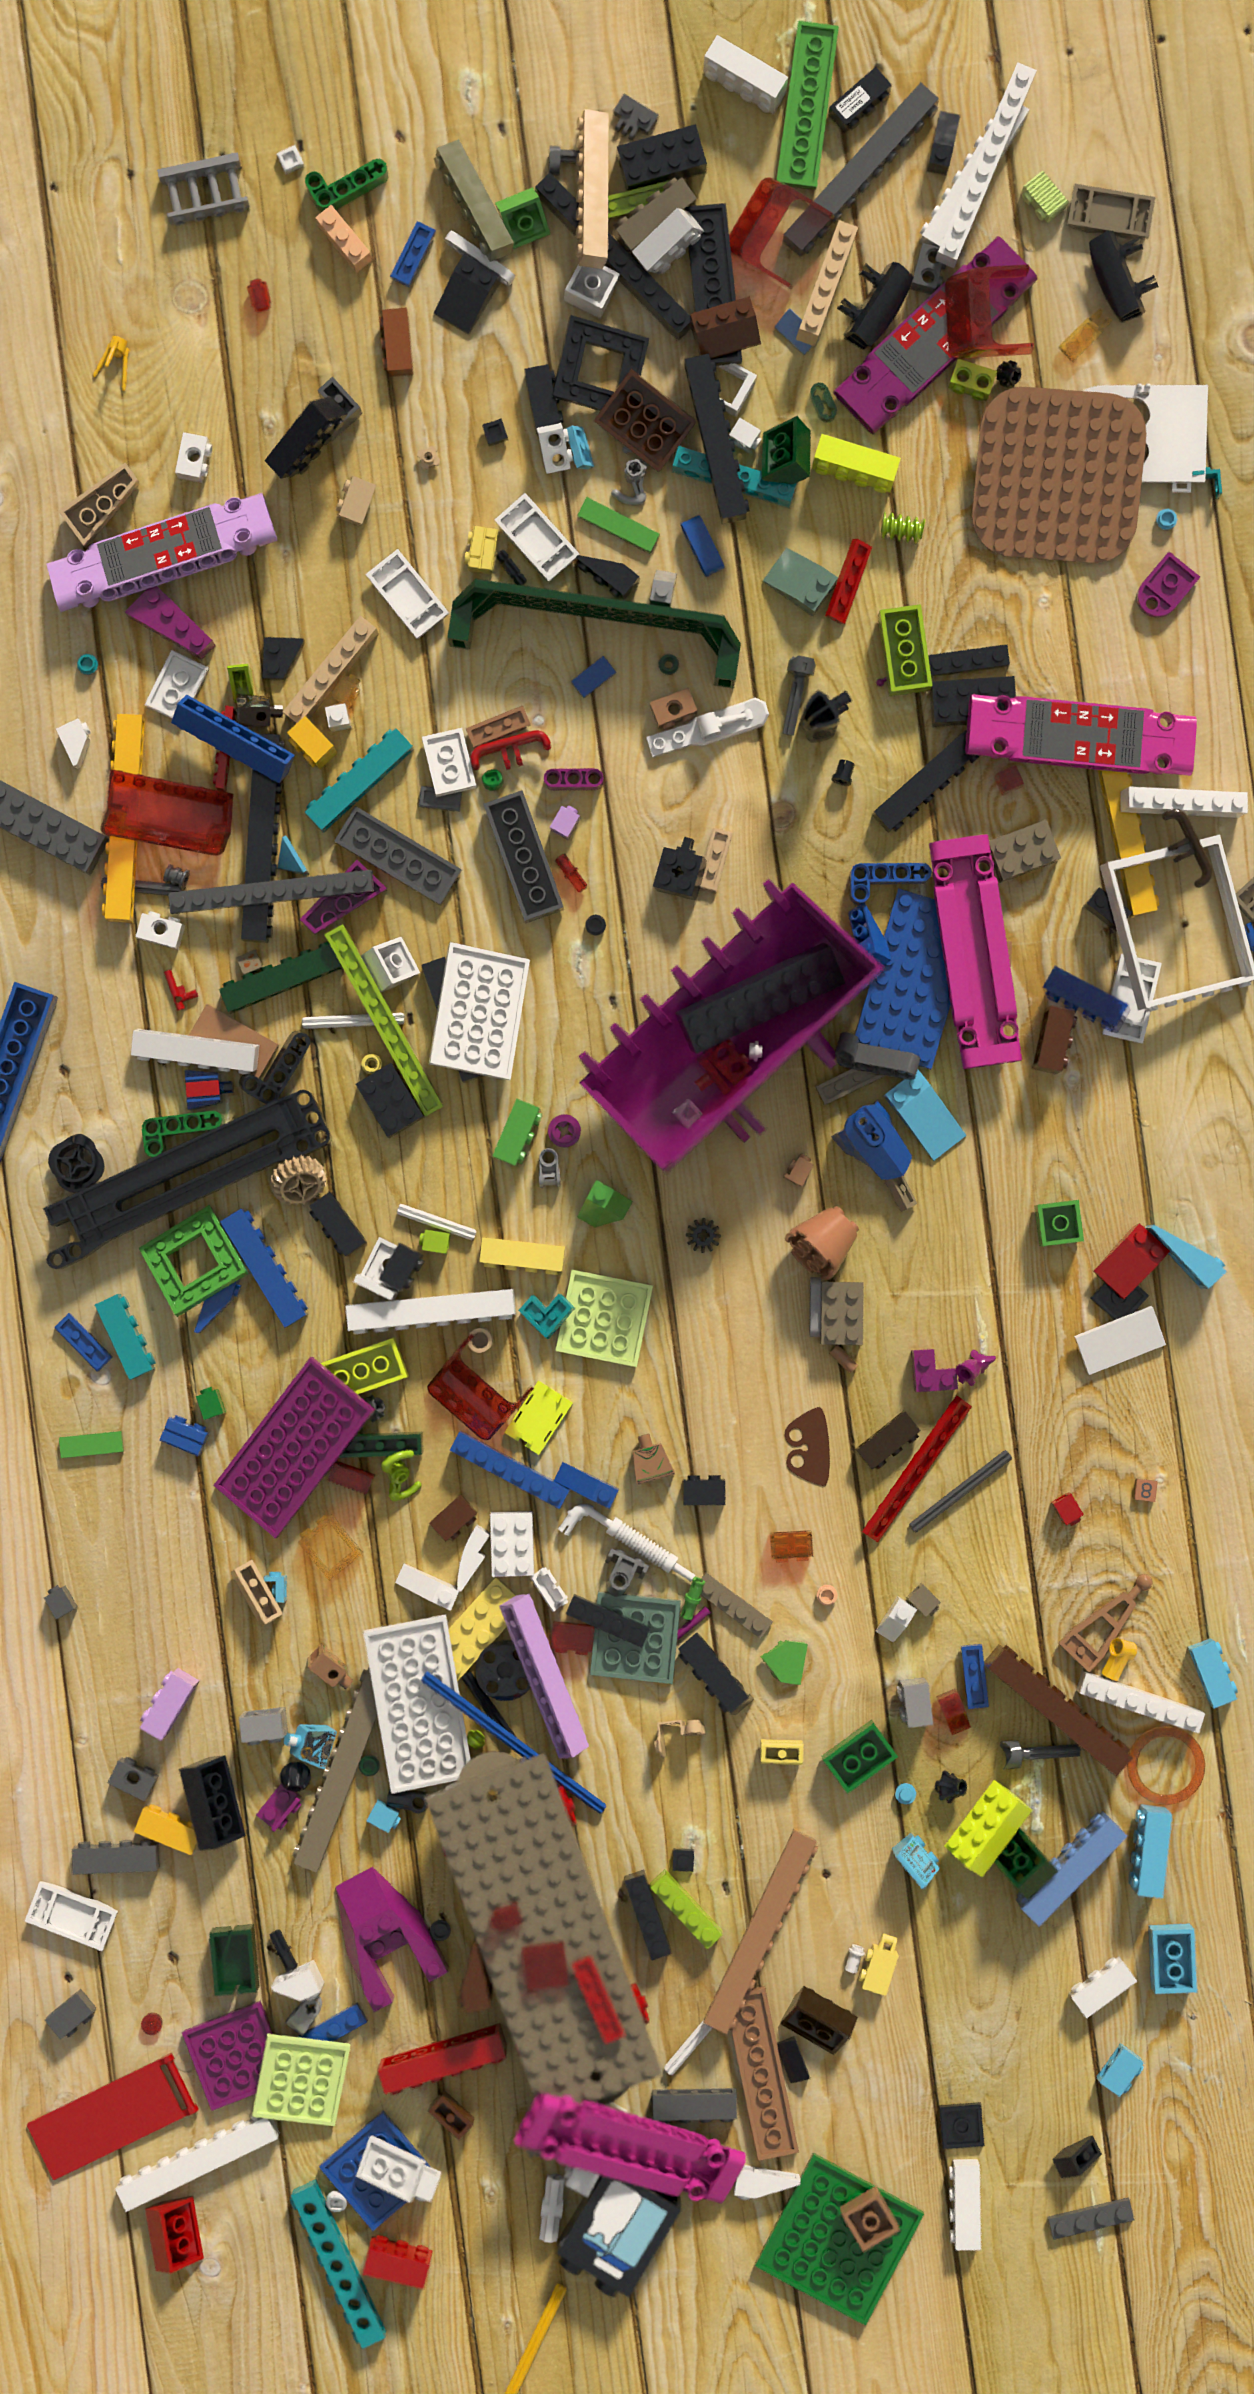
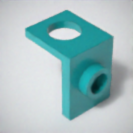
[1192,467,1222,499]

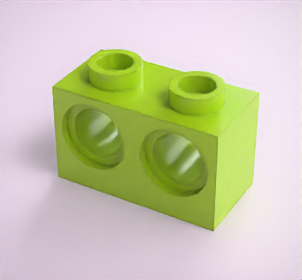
[948,358,997,401]

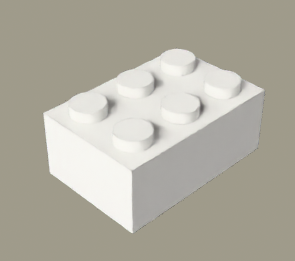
[632,208,704,274]
[490,1511,534,1577]

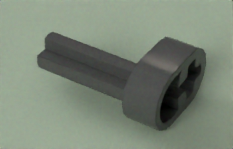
[549,146,579,175]

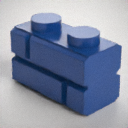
[159,1415,210,1456]

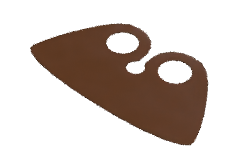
[785,1407,830,1486]

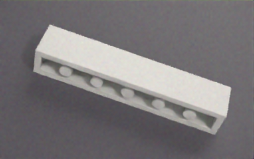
[1120,787,1248,818]
[131,1029,260,1074]
[1076,1670,1205,1733]

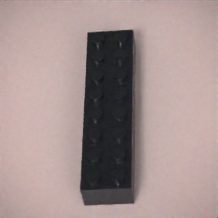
[675,942,846,1054]

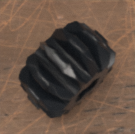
[686,1218,721,1253]

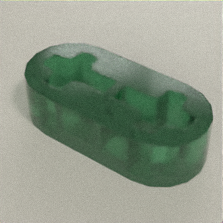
[810,382,837,422]

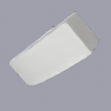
[458,1524,491,1591]

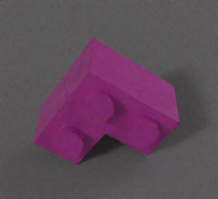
[911,1349,958,1392]

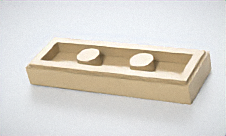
[700,827,733,893]

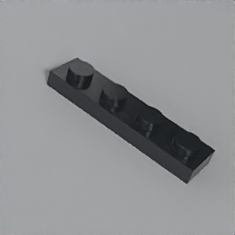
[928,644,1010,677]
[566,1594,651,1648]

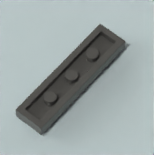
[1048,2197,1134,2240]

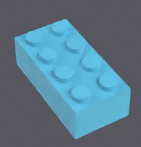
[1128,1804,1172,1898]

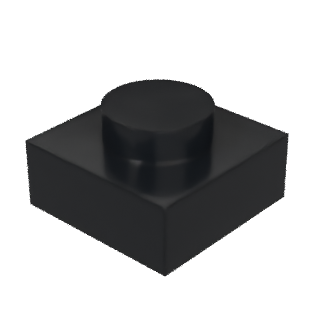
[482,418,508,446]
[673,1848,694,1872]

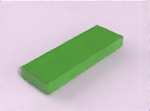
[59,1431,124,1458]

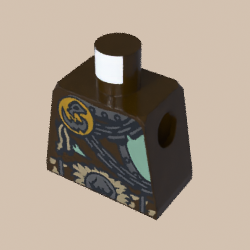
[237,694,283,727]

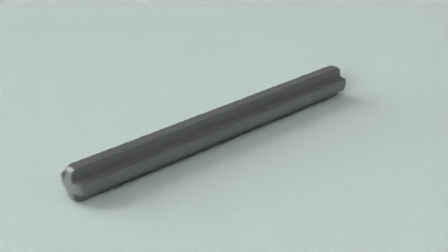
[909,1450,1012,1533]

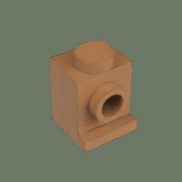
[783,1154,814,1187]

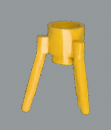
[93,336,130,391]

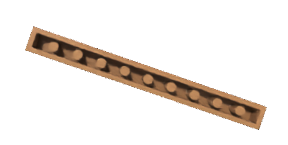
[704,1829,818,2034]

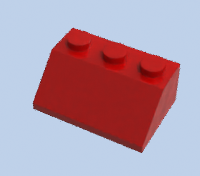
[145,2196,204,2274]

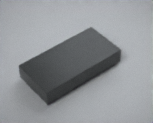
[419,786,462,812]

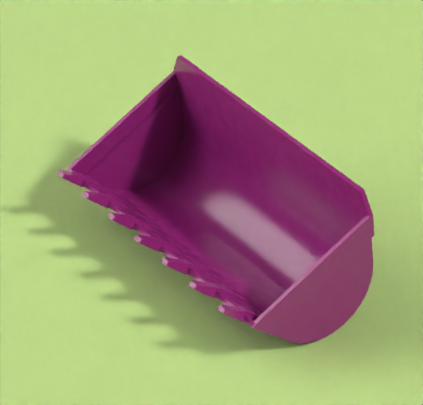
[579,879,884,1173]

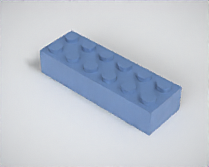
[1016,1811,1128,1926]

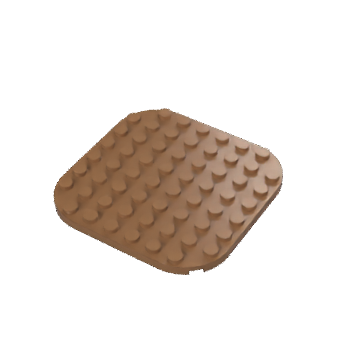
[972,387,1147,563]

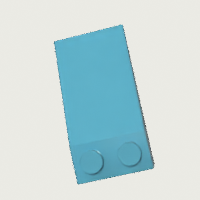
[883,1070,967,1161]
[1145,1225,1227,1289]

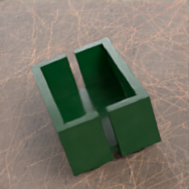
[209,1924,260,1996]

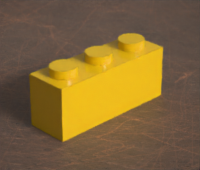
[134,1804,197,1856]

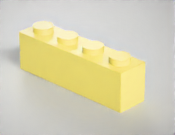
[480,1237,565,1275]

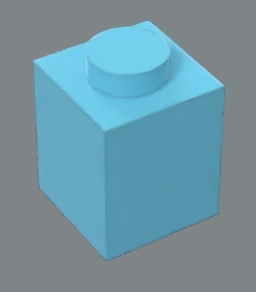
[367,1799,401,1833]

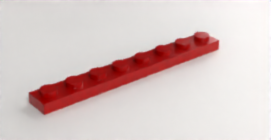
[862,1395,972,1542]

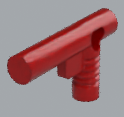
[164,970,199,1011]

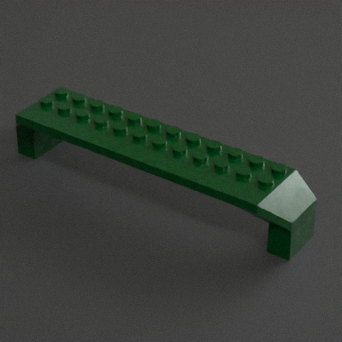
[447,579,741,689]

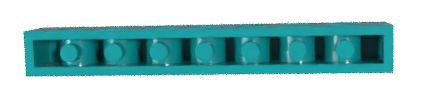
[290,2179,387,2349]

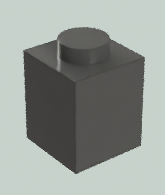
[44,1585,78,1619]

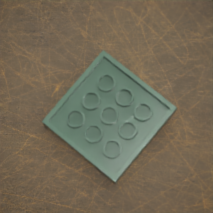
[590,1591,681,1684]

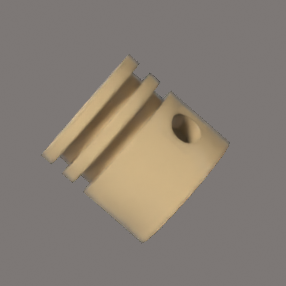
[467,1327,493,1353]

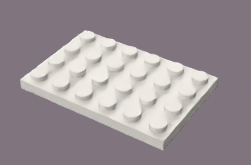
[429,942,530,1081]

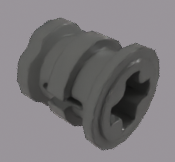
[163,864,190,889]

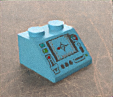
[892,1833,940,1889]

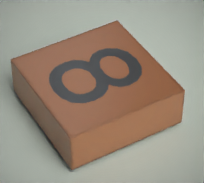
[1134,1478,1158,1502]

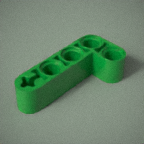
[305,159,389,213]
[142,1111,225,1157]

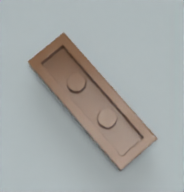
[466,705,531,749]

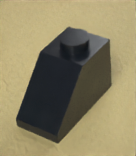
[1052,2136,1102,2178]

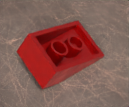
[1093,1223,1170,1299]

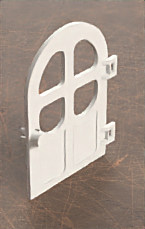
[1083,384,1208,493]

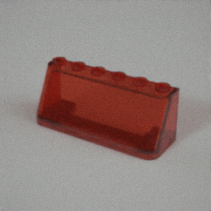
[101,769,233,856]

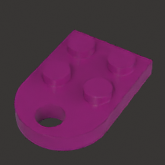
[1137,551,1200,618]

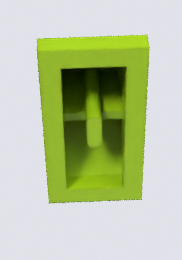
[227,664,254,703]

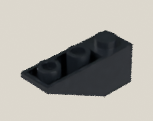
[576,555,640,600]

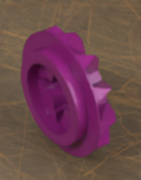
[548,1114,581,1148]

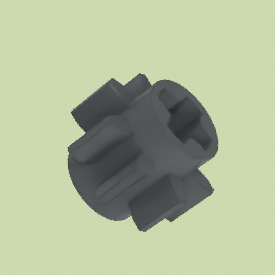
[364,1395,385,1422]

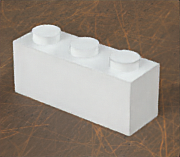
[1069,1956,1137,2018]

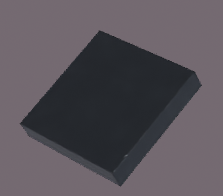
[1090,1282,1149,1320]
[939,2102,984,2149]

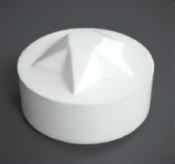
[326,2191,347,2212]

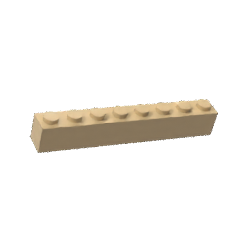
[576,109,608,269]

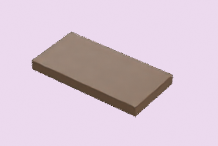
[189,1004,279,1079]

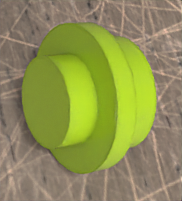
[467,1730,485,1749]

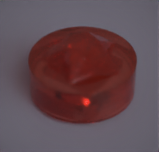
[141,2012,163,2035]

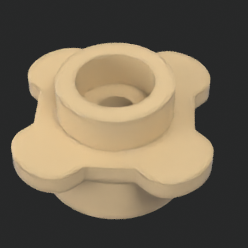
[417,446,440,469]

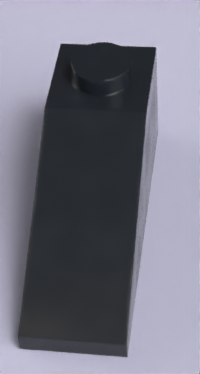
[927,111,960,176]

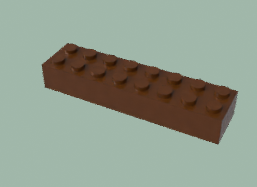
[984,1644,1133,1777]

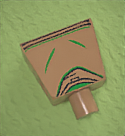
[633,1433,675,1485]
[307,1643,353,1689]

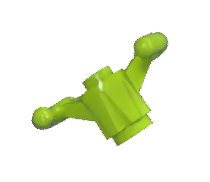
[381,1450,422,1502]

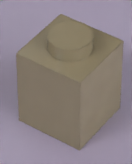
[907,1583,941,1617]

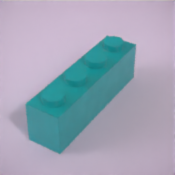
[95,1294,156,1380]

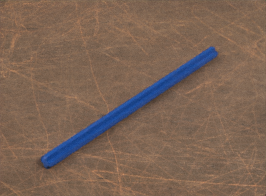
[421,1672,606,1814]

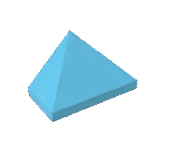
[278,835,309,875]

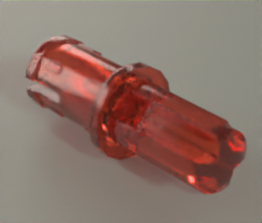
[555,853,587,893]

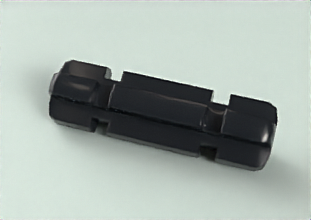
[496,550,527,586]

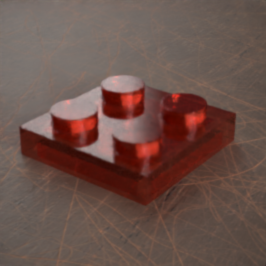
[521,1941,570,1991]

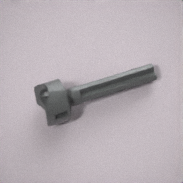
[782,656,816,736]
[1000,1740,1081,1769]

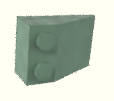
[763,547,838,617]

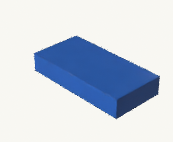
[571,656,616,698]

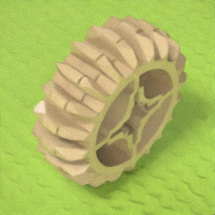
[270,1155,327,1206]

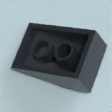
[434,253,501,335]

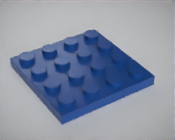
[319,2110,432,2231]

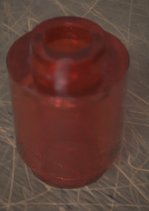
[247,279,272,312]

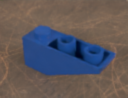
[848,903,891,966]

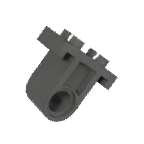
[605,1548,649,1597]

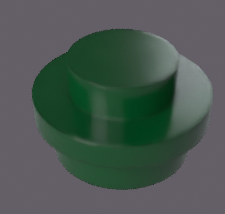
[359,1755,380,1776]

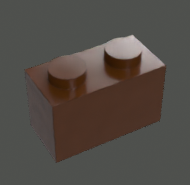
[429,1494,477,1542]
[428,2090,474,2140]

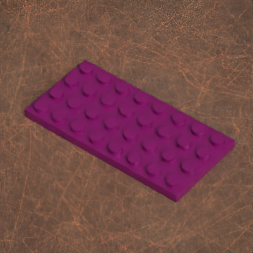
[213,1357,375,1539]

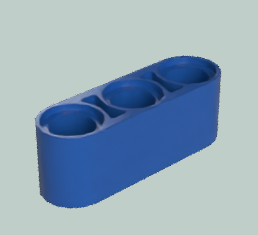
[680,515,725,577]

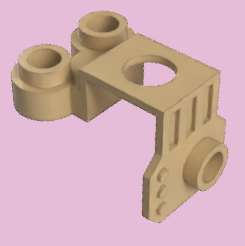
[655,1720,706,1758]

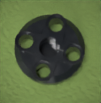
[476,1640,531,1701]

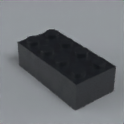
[617,124,707,191]
[264,396,348,479]
[930,676,1016,727]
[179,1755,246,1851]

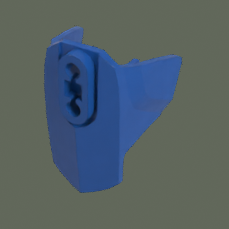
[831,1099,912,1180]

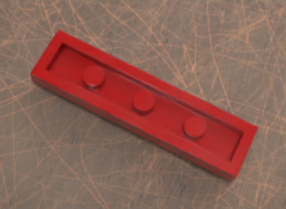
[825,538,872,624]
[213,706,236,792]
[571,1955,625,2044]

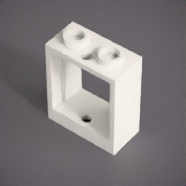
[718,363,757,417]

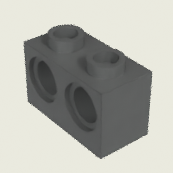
[910,243,946,295]

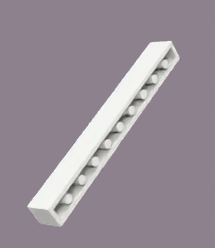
[935,62,1037,268]

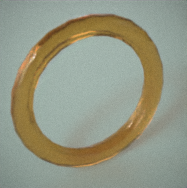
[1127,1726,1206,1805]

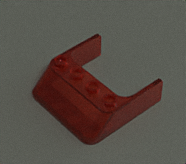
[729,177,835,290]
[944,264,1034,358]
[427,1334,534,1440]

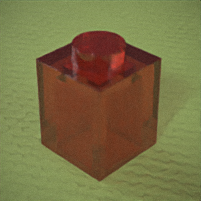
[994,765,1024,796]

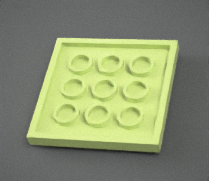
[556,1270,653,1367]
[252,2034,350,2126]

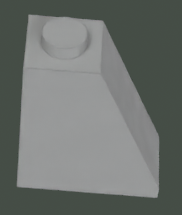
[650,570,677,607]

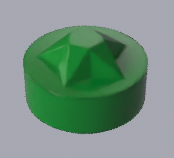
[482,769,504,791]

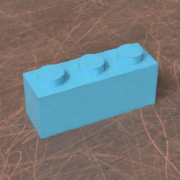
[1188,1638,1238,1708]

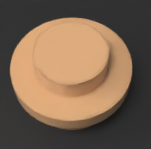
[817,1585,838,1606]

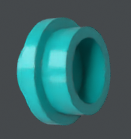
[77,654,98,675]

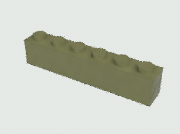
[434,140,514,262]

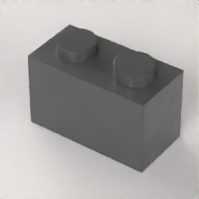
[45,1989,96,2039]

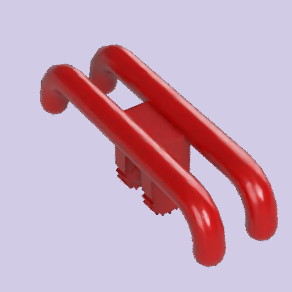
[470,730,551,771]

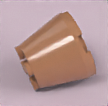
[785,1206,859,1280]

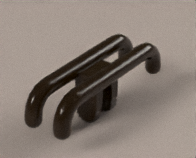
[1162,809,1213,888]

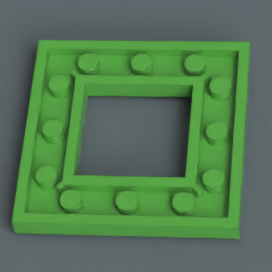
[139,1205,249,1317]

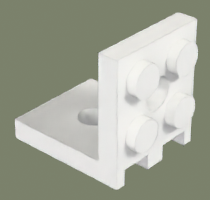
[353,1237,399,1300]

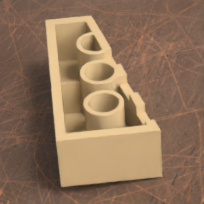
[59,463,140,548]

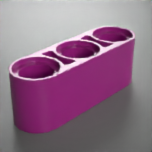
[544,768,604,791]

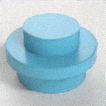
[1156,509,1177,530]
[895,1783,916,1804]

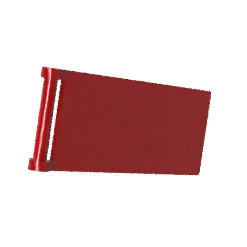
[27,2053,199,2180]

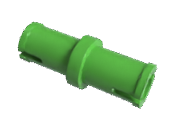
[680,1577,705,1620]

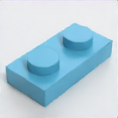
[566,425,594,469]

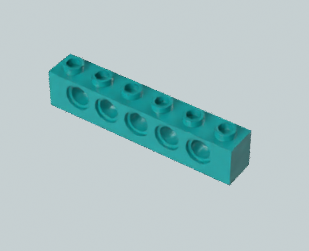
[672,446,797,508]

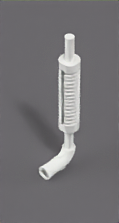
[558,1504,695,1582]

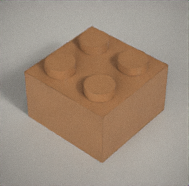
[840,2186,900,2252]

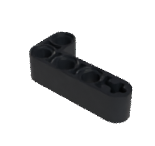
[239,1031,310,1104]

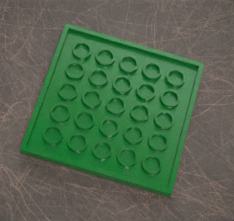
[755,2153,924,2326]

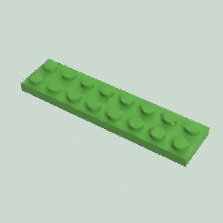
[776,21,839,190]

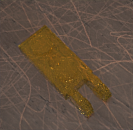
[1058,308,1112,363]

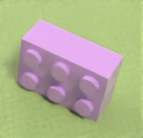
[140,1668,199,1741]

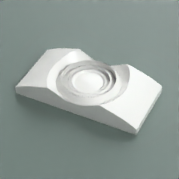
[494,493,580,582]
[366,549,449,639]
[1102,954,1162,1044]
[25,1881,118,1951]

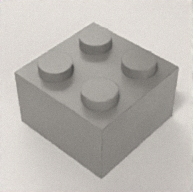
[897,1677,933,1728]
[239,1707,288,1745]

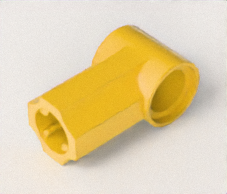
[1101,1638,1137,1681]

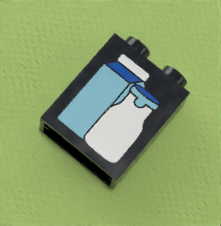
[557,2175,681,2298]

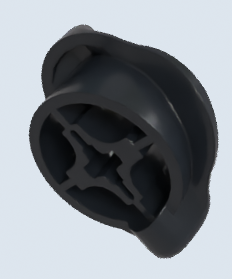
[48,1134,105,1193]

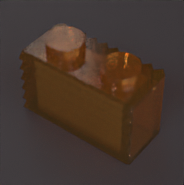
[769,1530,813,1563]

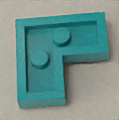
[518,1294,575,1339]

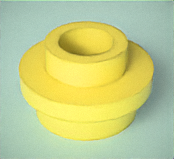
[361,1054,382,1075]

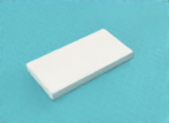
[1074,1306,1166,1375]

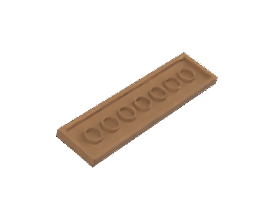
[732,1986,799,2161]

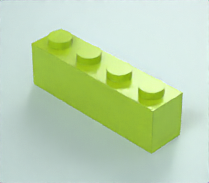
[650,1869,723,1949]

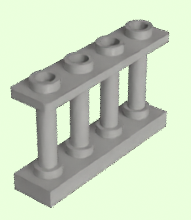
[157,152,250,225]

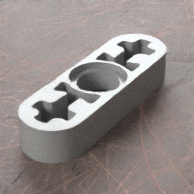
[809,1277,821,1337]

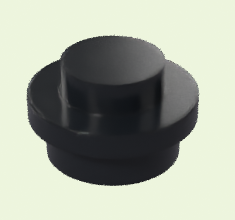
[585,915,606,936]
[430,1920,451,1941]

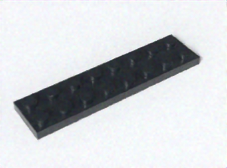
[685,203,742,366]

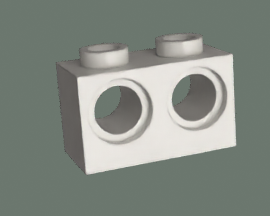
[537,423,573,474]

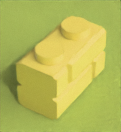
[464,526,499,574]
[760,1739,803,1765]

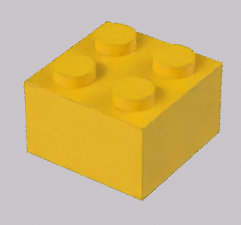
[287,716,337,770]

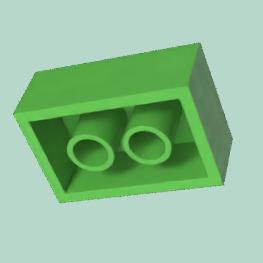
[492,1098,543,1167]

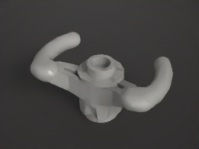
[611,446,649,505]

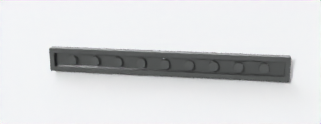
[168,870,374,914]

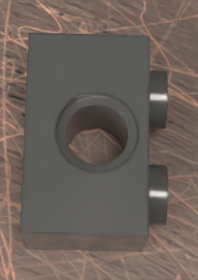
[107,1757,159,1802]

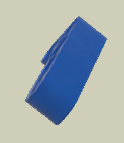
[850,863,932,905]

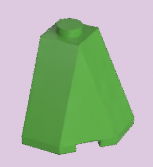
[577,1180,633,1227]

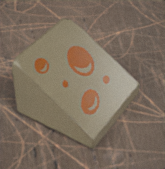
[237,949,263,975]

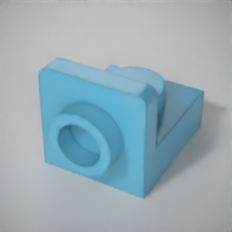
[264,1572,287,1603]

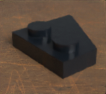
[263,637,304,680]

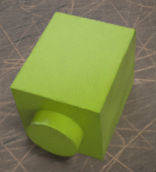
[419,1229,451,1254]

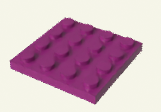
[182,2000,273,2111]

